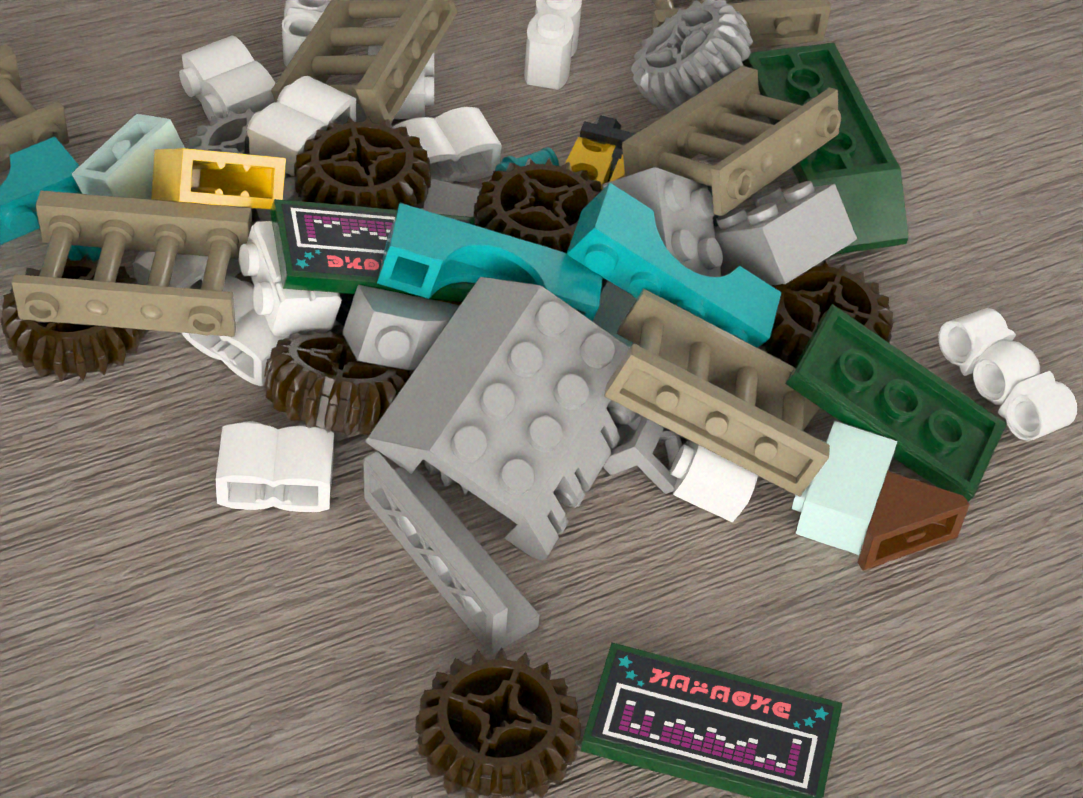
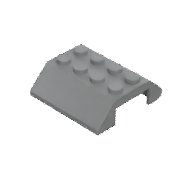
[365,277,636,560]

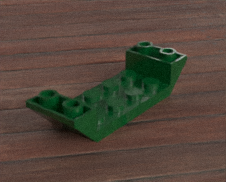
[742,42,909,255]

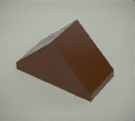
[857,471,970,571]

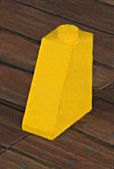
[151,148,286,210]

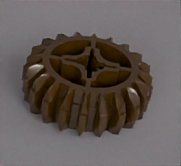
[294,116,431,210]
[473,158,602,253]
[0,253,146,382]
[761,260,894,367]
[264,331,411,436]
[415,647,581,798]

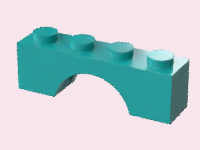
[0,136,82,245]
[567,183,781,348]
[377,203,603,322]

